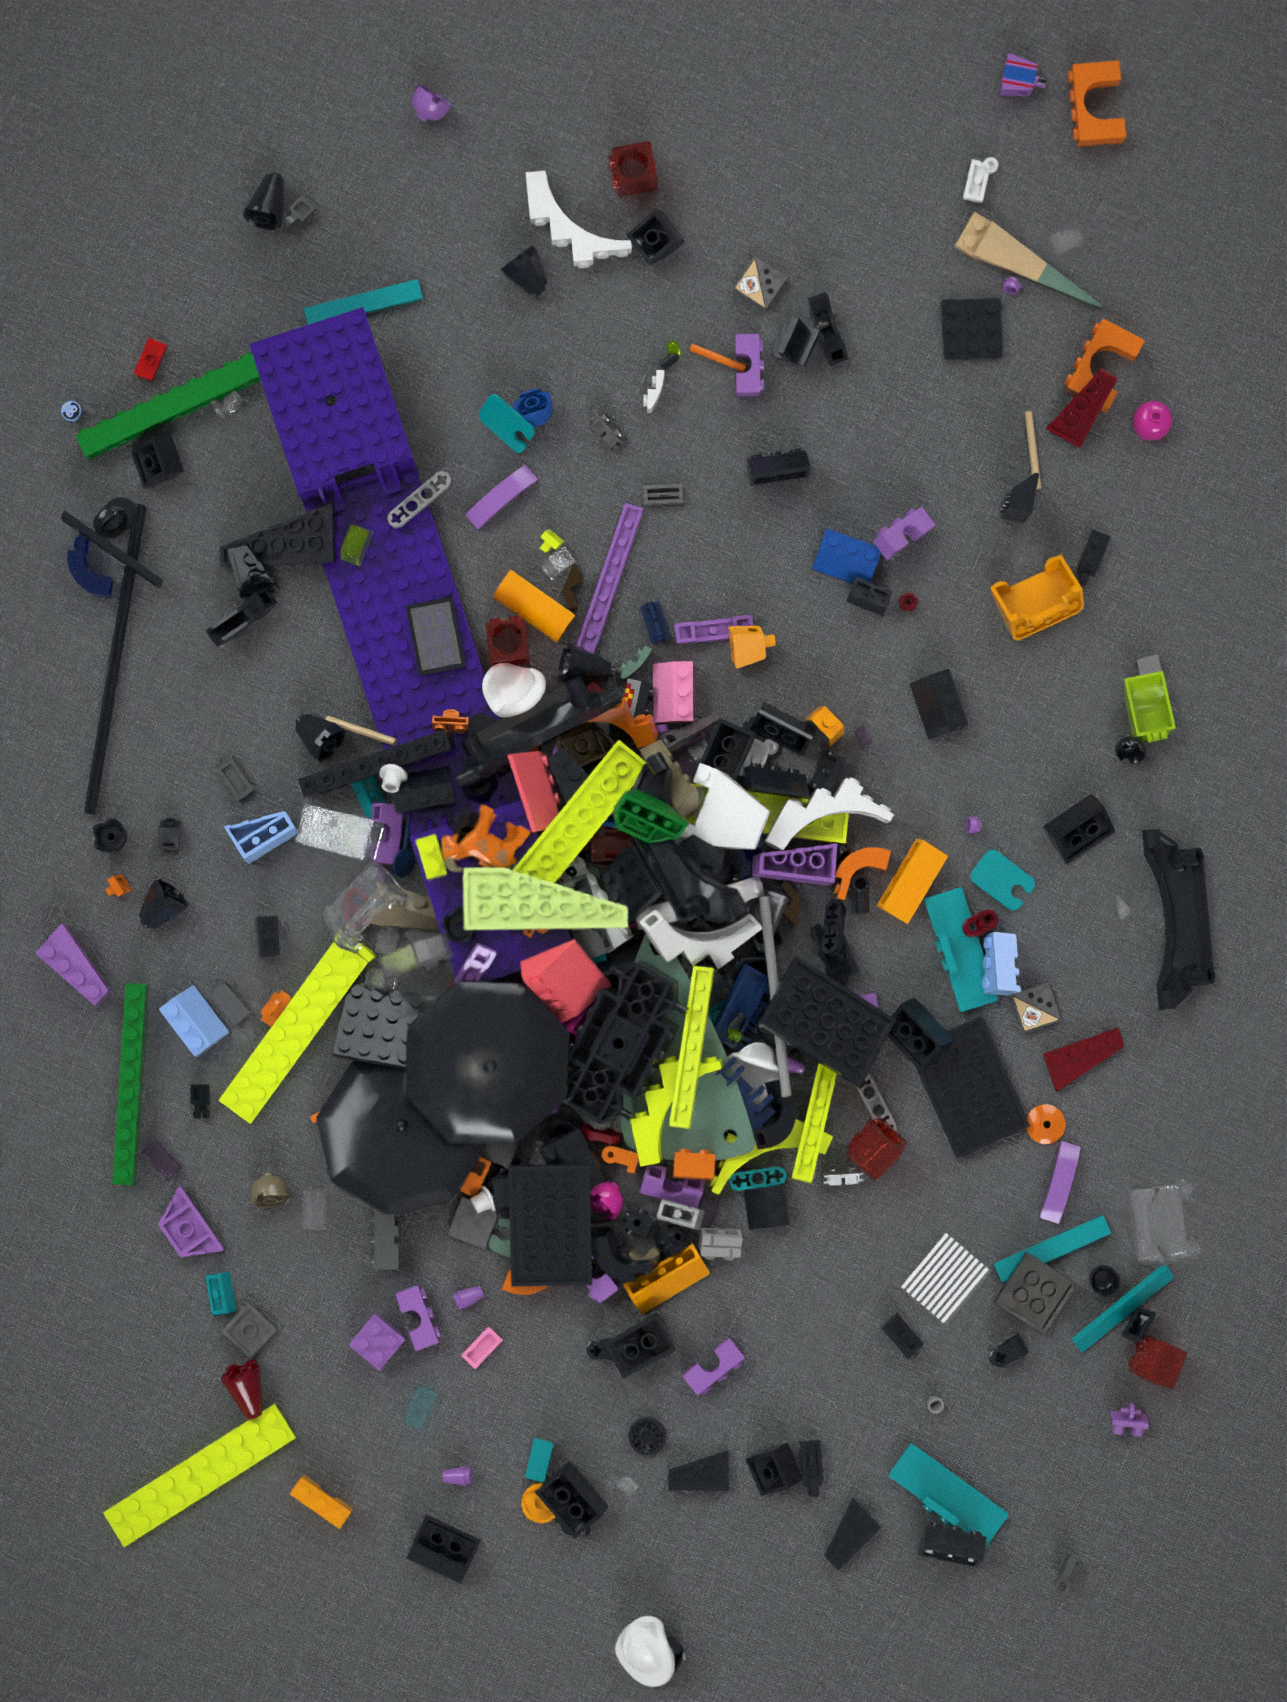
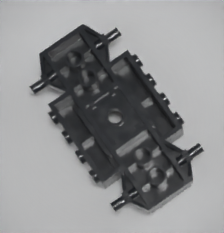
[563,961,689,1125]

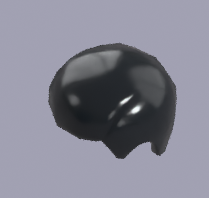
[1115,736,1147,764]
[750,930,783,955]
[1089,1265,1121,1297]

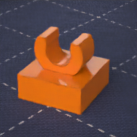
[105,873,132,897]

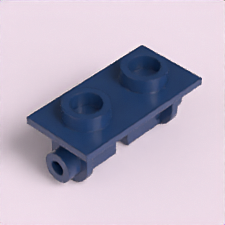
[640,601,670,644]

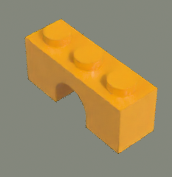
[290,1474,353,1529]

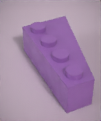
[751,843,837,886]
[35,923,112,1006]

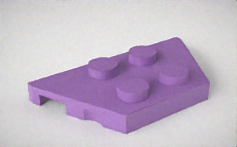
[158,1186,225,1257]

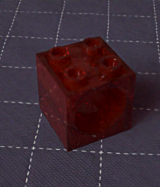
[608,141,658,197]
[485,616,530,667]
[591,825,631,864]
[846,1115,908,1181]
[1128,1334,1188,1390]

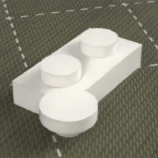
[963,157,998,203]
[738,738,779,777]

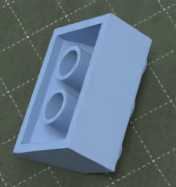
[159,985,230,1057]

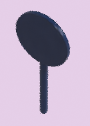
[393,812,415,878]

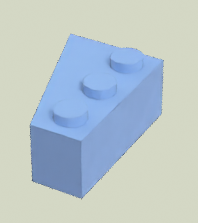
[224,811,299,864]
[982,932,1021,996]

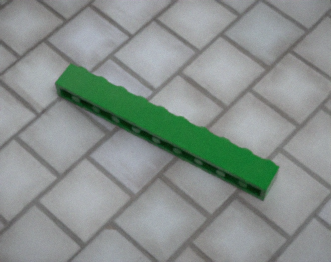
[75,352,261,460]
[112,983,149,1185]

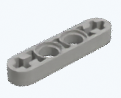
[388,471,451,529]
[855,1073,897,1137]

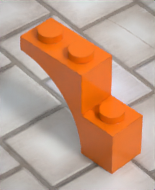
[587,698,658,748]

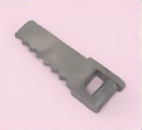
[658,713,719,753]

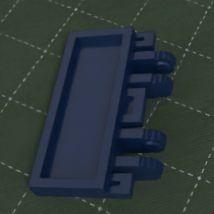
[713,964,770,1051]
[716,1057,775,1130]

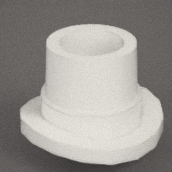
[379,764,407,793]
[470,1186,496,1214]

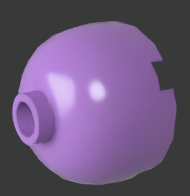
[412,84,451,122]

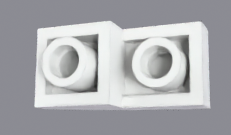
[643,370,664,413]

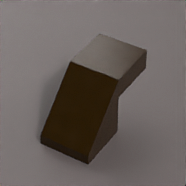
[562,564,584,611]
[779,881,799,927]

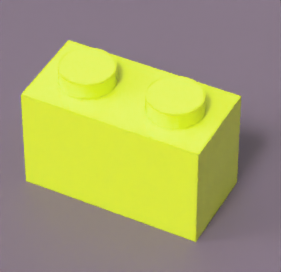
[416,834,448,880]

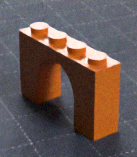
[1067,61,1126,147]
[1064,318,1145,413]

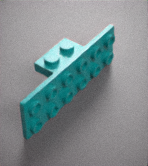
[924,887,998,1012]
[888,1443,1009,1546]

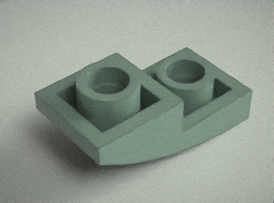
[619,646,652,681]

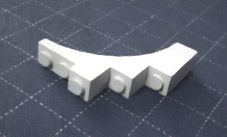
[526,171,632,268]
[763,777,894,851]
[636,877,764,930]
[639,910,762,969]

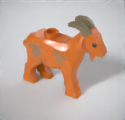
[442,805,531,872]

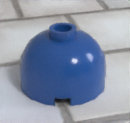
[513,388,554,427]

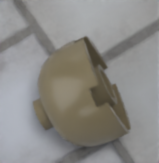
[250,1173,290,1208]

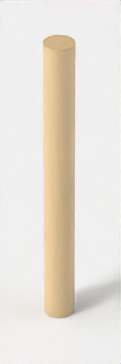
[1024,411,1042,490]
[325,716,398,746]

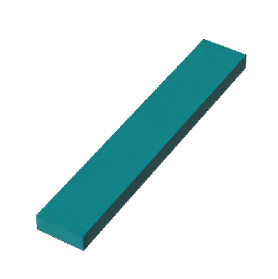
[304,279,423,325]
[993,1215,1111,1282]
[1071,1263,1175,1353]

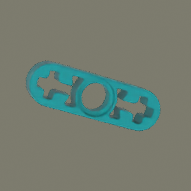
[729,1166,787,1190]

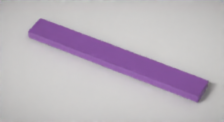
[576,502,644,654]

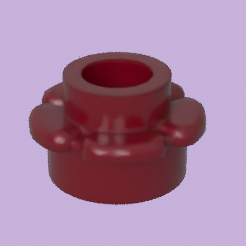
[899,592,918,612]

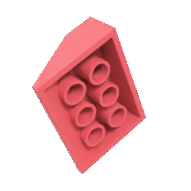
[508,751,562,835]
[521,939,611,1023]

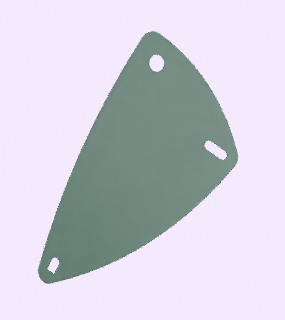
[618,934,755,1160]

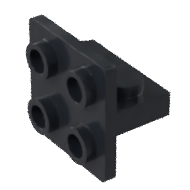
[771,316,820,366]

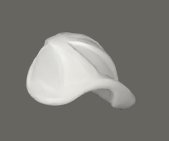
[482,663,546,717]
[727,1042,779,1105]
[615,1616,675,1687]

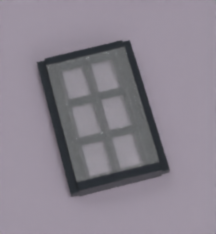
[406,597,466,676]

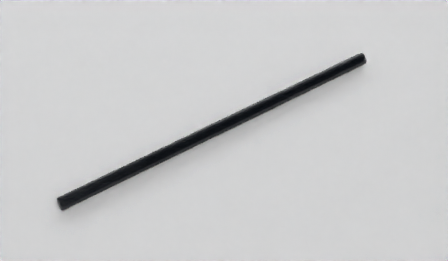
[84,504,146,815]

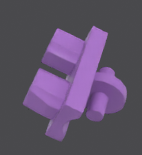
[1110,1403,1149,1437]

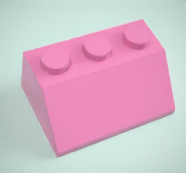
[653,661,693,724]

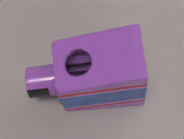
[999,53,1047,96]

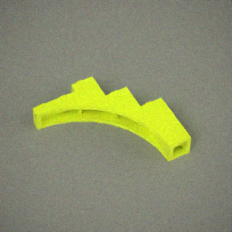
[630,1056,724,1167]
[709,1120,833,1194]

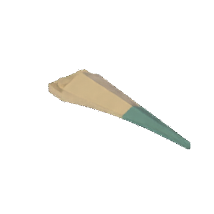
[954,212,1101,308]

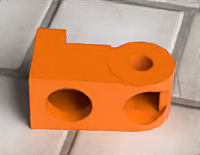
[602,1146,639,1174]

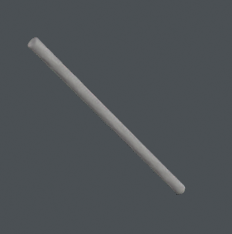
[759,896,792,1097]

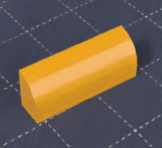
[493,570,575,643]
[876,838,948,924]
[624,1244,710,1315]

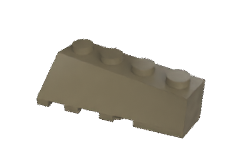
[639,739,700,817]
[362,881,441,932]

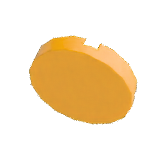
[521,1482,555,1524]

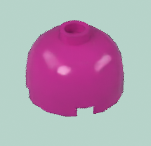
[1133,401,1173,441]
[590,1182,624,1220]

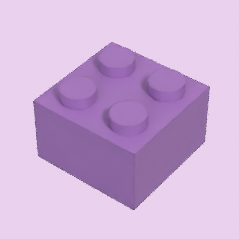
[349,1312,407,1371]

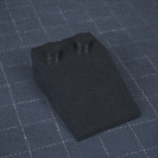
[604,1312,676,1379]

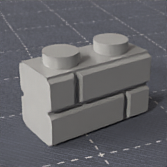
[657,1199,705,1230]
[698,1228,742,1261]

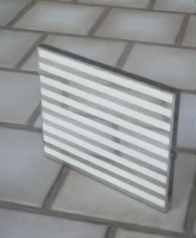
[899,1232,992,1326]

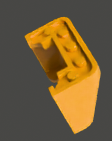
[990,554,1084,640]

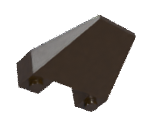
[556,722,633,806]

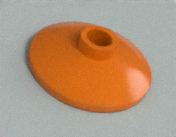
[1026,1104,1066,1144]

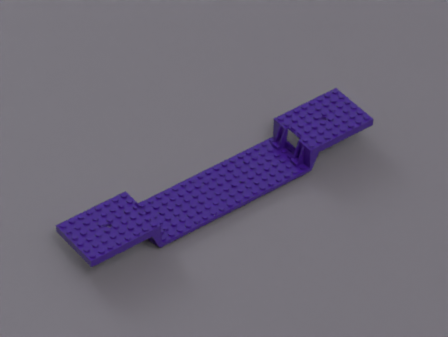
[249,307,572,982]

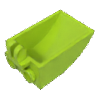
[1124,671,1176,743]

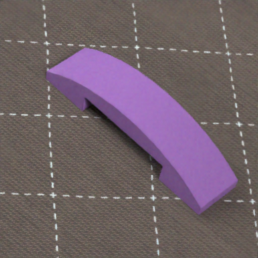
[465,465,538,530]
[674,615,753,644]
[453,944,496,984]
[1039,1141,1081,1224]

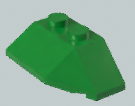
[613,789,689,843]

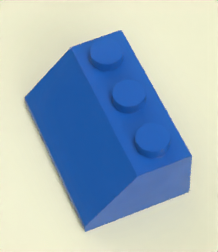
[812,529,881,584]

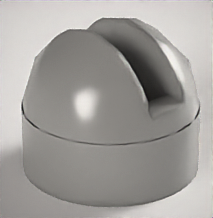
[927,1396,944,1414]

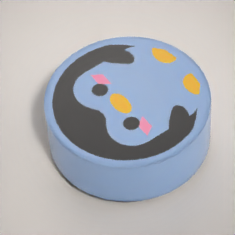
[61,401,82,422]

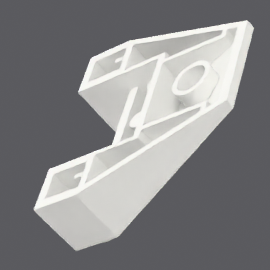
[680,763,770,849]

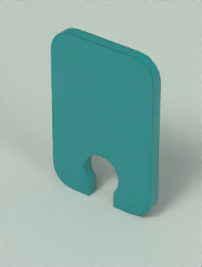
[478,394,535,453]
[970,850,1035,911]

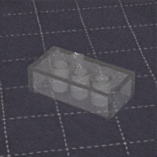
[295,804,384,863]
[378,933,453,982]

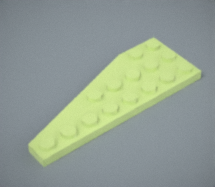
[463,868,628,930]

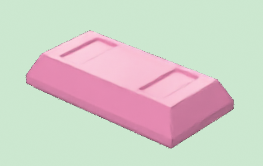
[461,1326,503,1369]

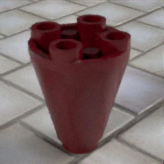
[221,1359,263,1419]

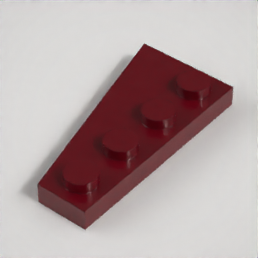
[1046,369,1118,448]
[1042,1027,1125,1092]

